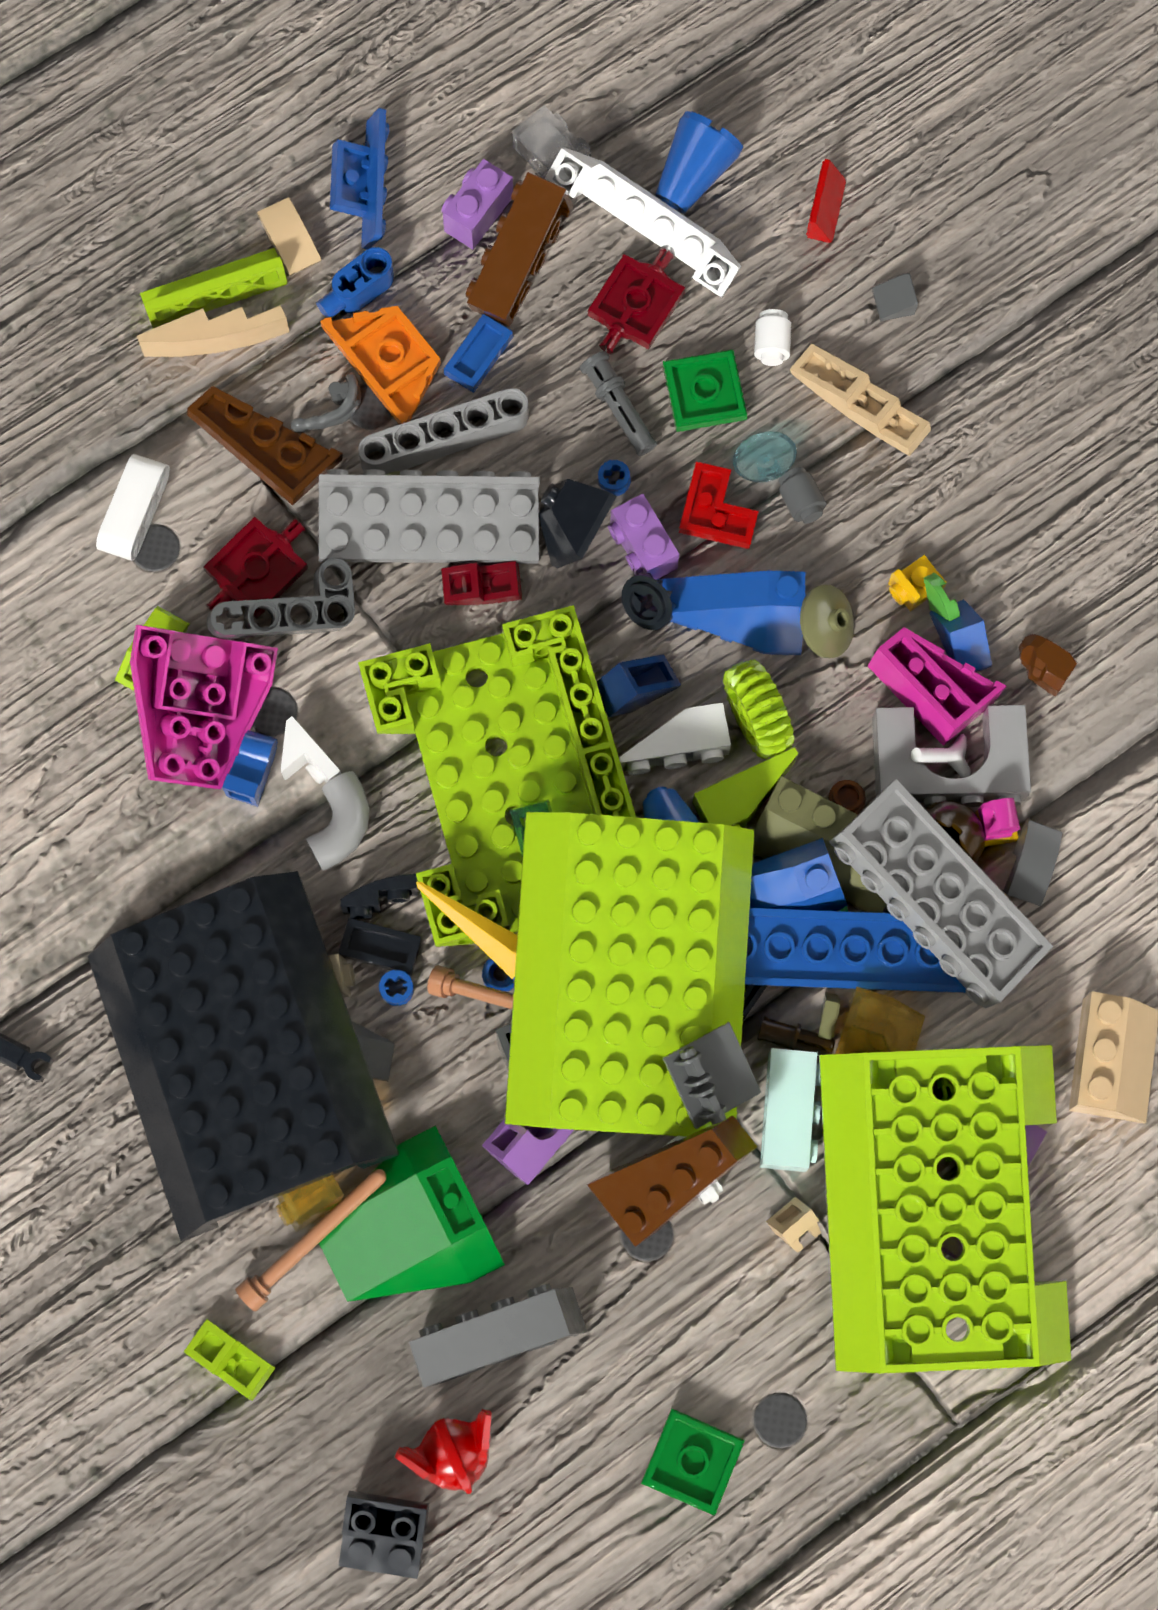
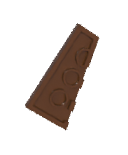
[187,386,343,506]

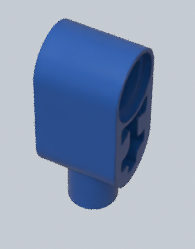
[316,247,394,318]

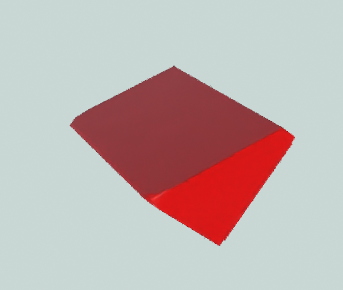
[806,159,846,243]

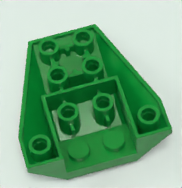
[319,1125,505,1302]

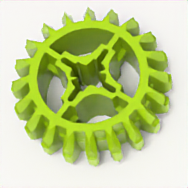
[723,659,795,759]

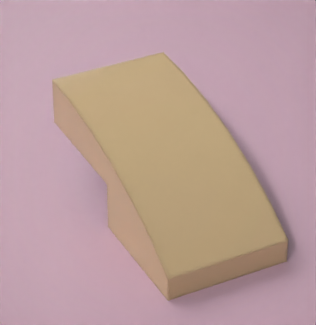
[257,197,322,276]

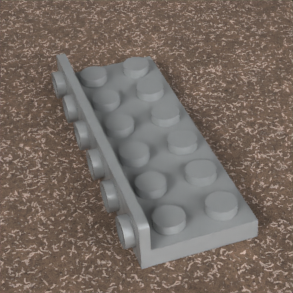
[319,469,540,564]
[829,779,1054,1008]

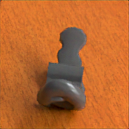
[291,373,362,433]

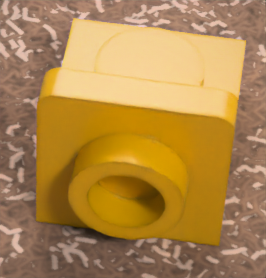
[888,555,947,612]

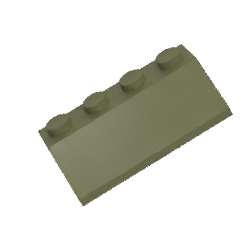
[753,776,886,913]

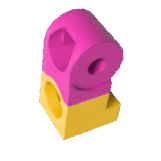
[975,798,1020,847]

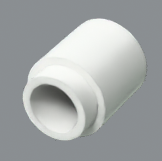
[754,309,791,366]

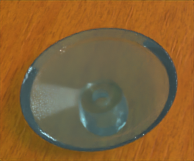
[733,431,797,483]

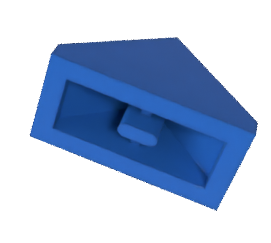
[929,599,992,672]

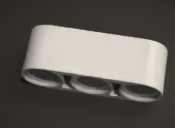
[96,454,170,561]

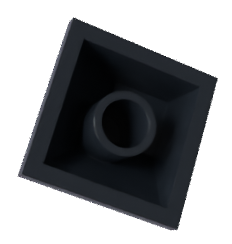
[539,479,617,569]

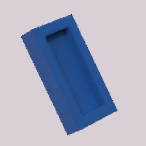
[444,314,513,393]

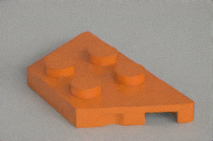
[320,306,441,425]

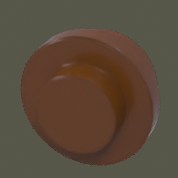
[828,780,866,814]

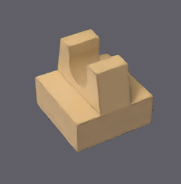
[766,1197,821,1253]

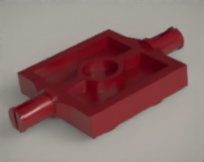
[588,248,685,354]
[203,517,308,619]

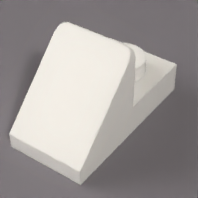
[281,716,341,784]

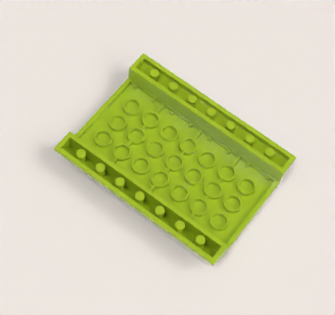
[504,812,754,1137]

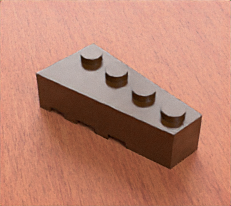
[466,172,574,327]

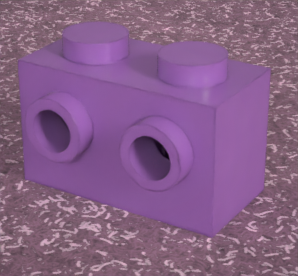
[441,159,513,250]
[608,494,679,580]

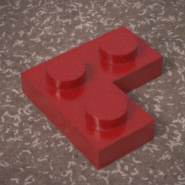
[679,461,759,549]

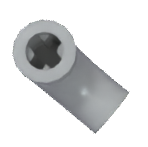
[306,771,370,871]

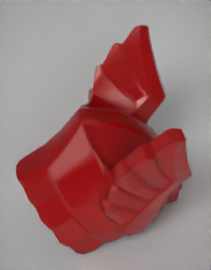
[395,1409,492,1494]

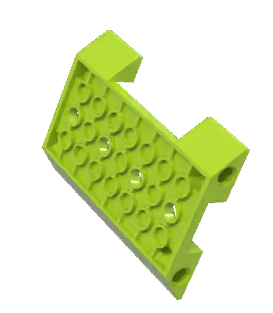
[358,605,636,947]
[819,1045,1071,1374]

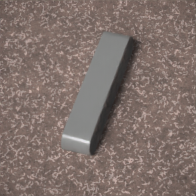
[358,388,529,475]

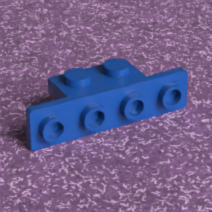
[330,108,389,250]

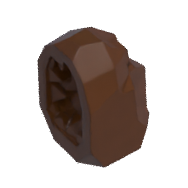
[1018,634,1078,697]

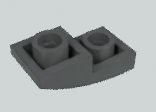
[1003,819,1062,906]

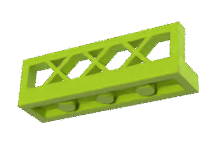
[140,247,287,329]

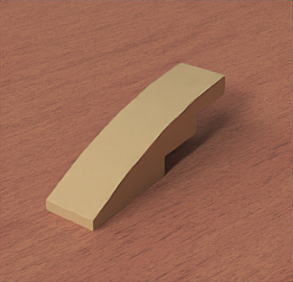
[136,305,290,357]
[790,343,931,456]

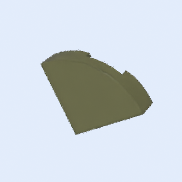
[818,992,840,1039]

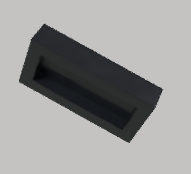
[338,918,422,976]

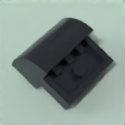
[338,1491,429,1579]

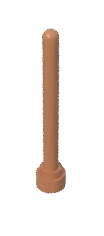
[427,965,513,1009]
[235,1169,386,1312]

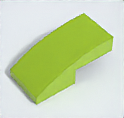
[184,1319,275,1401]

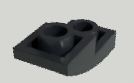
[340,874,418,919]

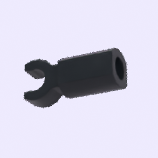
[0,1033,54,1082]

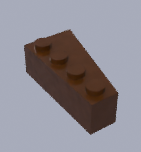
[587,1115,758,1247]

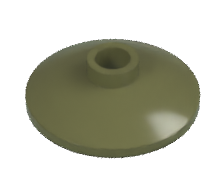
[800,584,854,658]

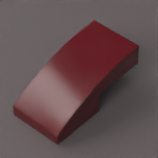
[441,561,522,605]

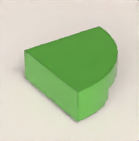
[924,573,960,622]

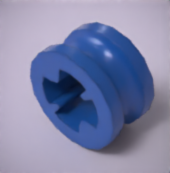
[598,460,631,496]
[379,970,414,1006]

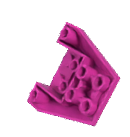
[130,625,278,790]

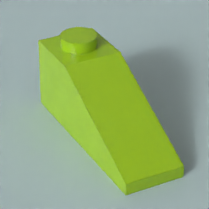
[692,747,798,828]

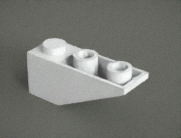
[619,703,731,775]

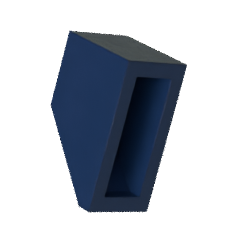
[597,654,681,717]

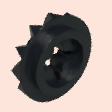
[621,573,676,630]

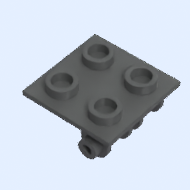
[663,1022,762,1129]

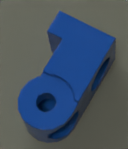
[222,730,278,807]

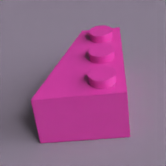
[868,627,1006,746]

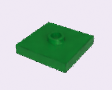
[662,349,747,432]
[641,1408,745,1516]

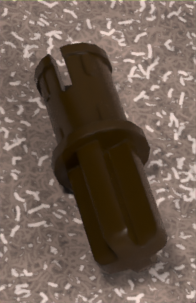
[757,1016,835,1057]

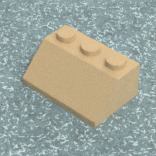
[1069,991,1158,1124]

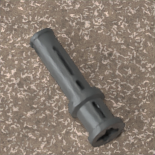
[580,351,658,456]

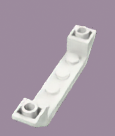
[545,147,741,298]

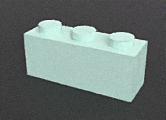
[760,1048,821,1172]

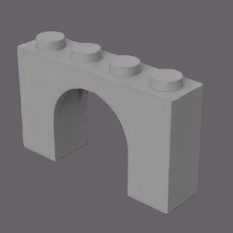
[872,705,1031,807]

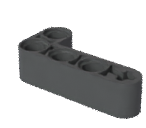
[207,558,355,639]

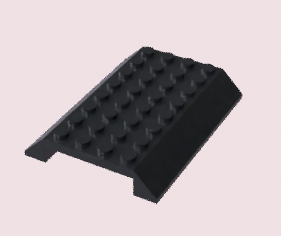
[88,871,399,1242]

